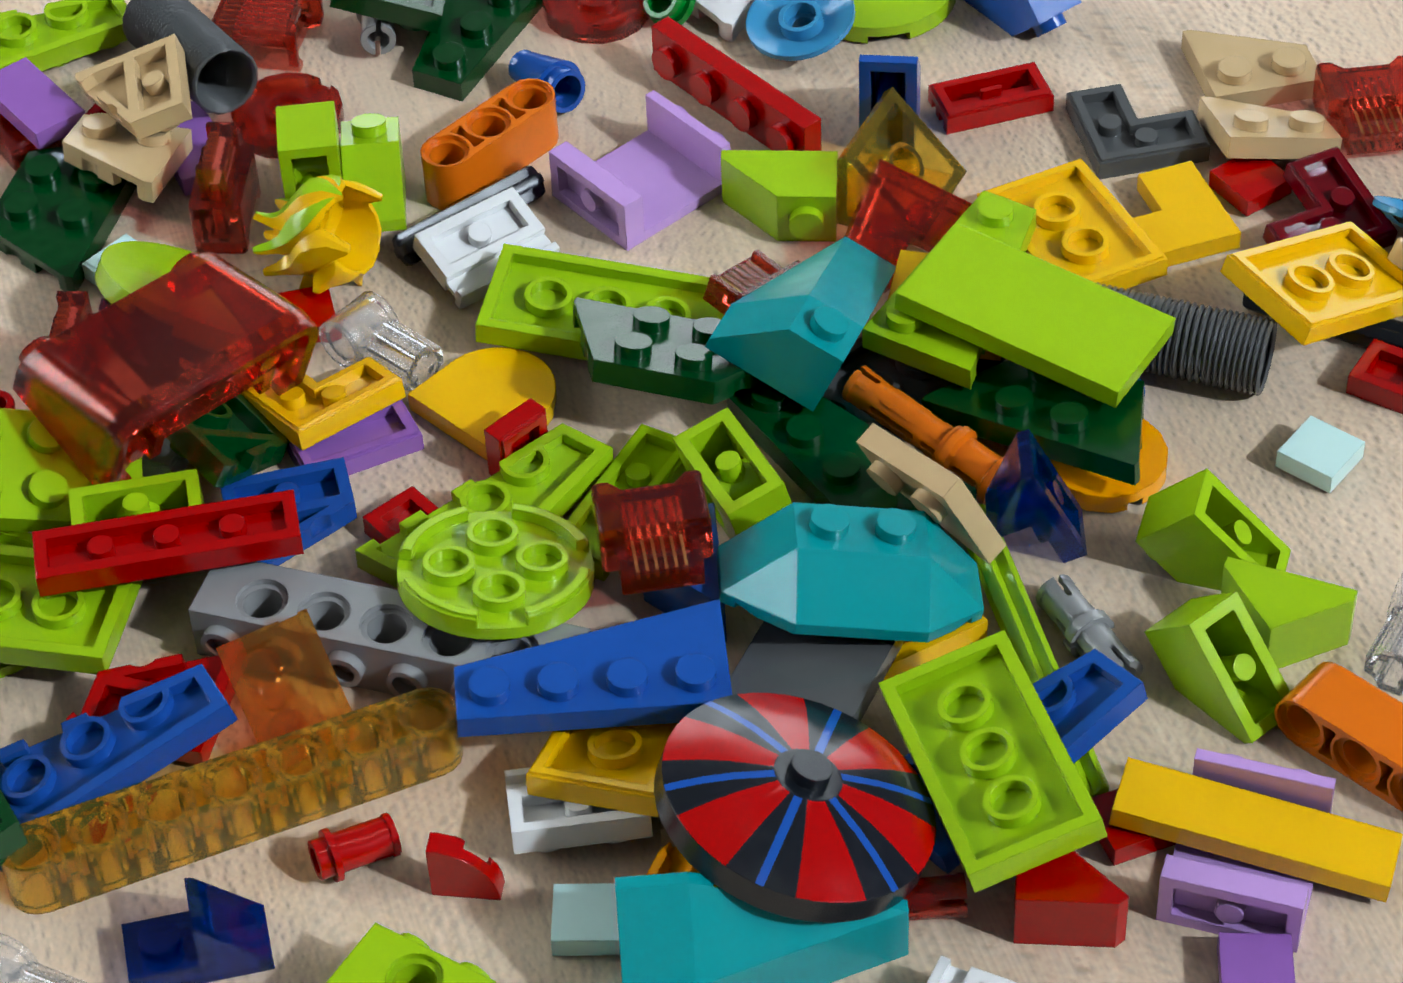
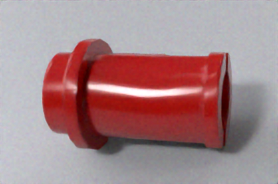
[308,812,402,883]

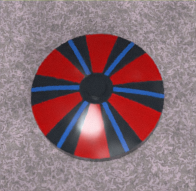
[654,693,936,923]

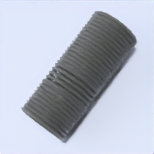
[123,0,258,115]
[1097,282,1277,396]

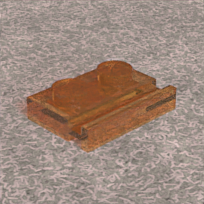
[216,609,361,774]

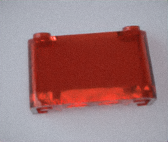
[13,251,319,485]

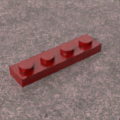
[651,16,822,151]
[32,489,304,597]

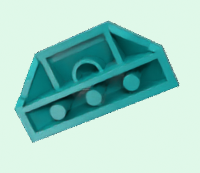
[716,502,984,643]

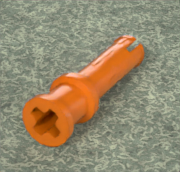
[842,366,1020,507]

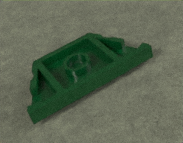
[0,146,137,295]
[573,297,762,405]
[90,338,290,488]
[921,360,1145,486]

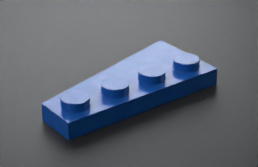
[454,599,732,737]
[904,649,1148,874]
[0,663,238,872]

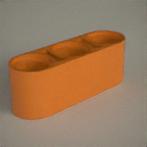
[420,78,559,210]
[1274,662,1403,812]

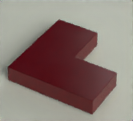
[1262,146,1398,248]

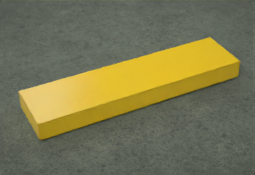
[1109,757,1403,902]

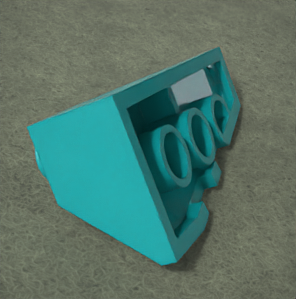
[705,236,896,412]
[615,872,909,983]

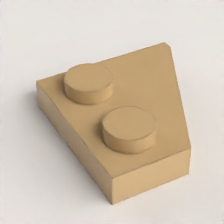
[1181,30,1325,106]
[75,34,193,140]
[1196,96,1342,159]
[62,113,193,203]
[856,423,1006,564]

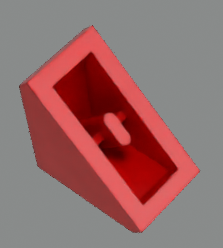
[1013,851,1129,948]

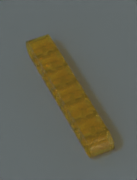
[1,687,464,915]

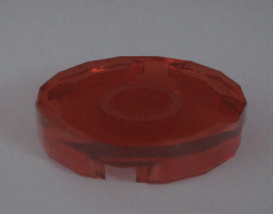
[543,0,650,44]
[230,72,345,159]

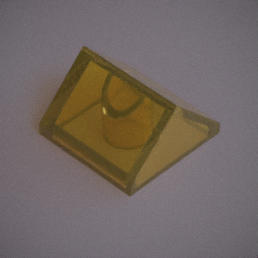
[837,87,967,246]

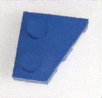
[220,457,357,566]

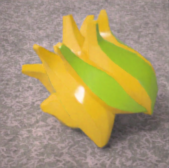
[252,174,383,294]

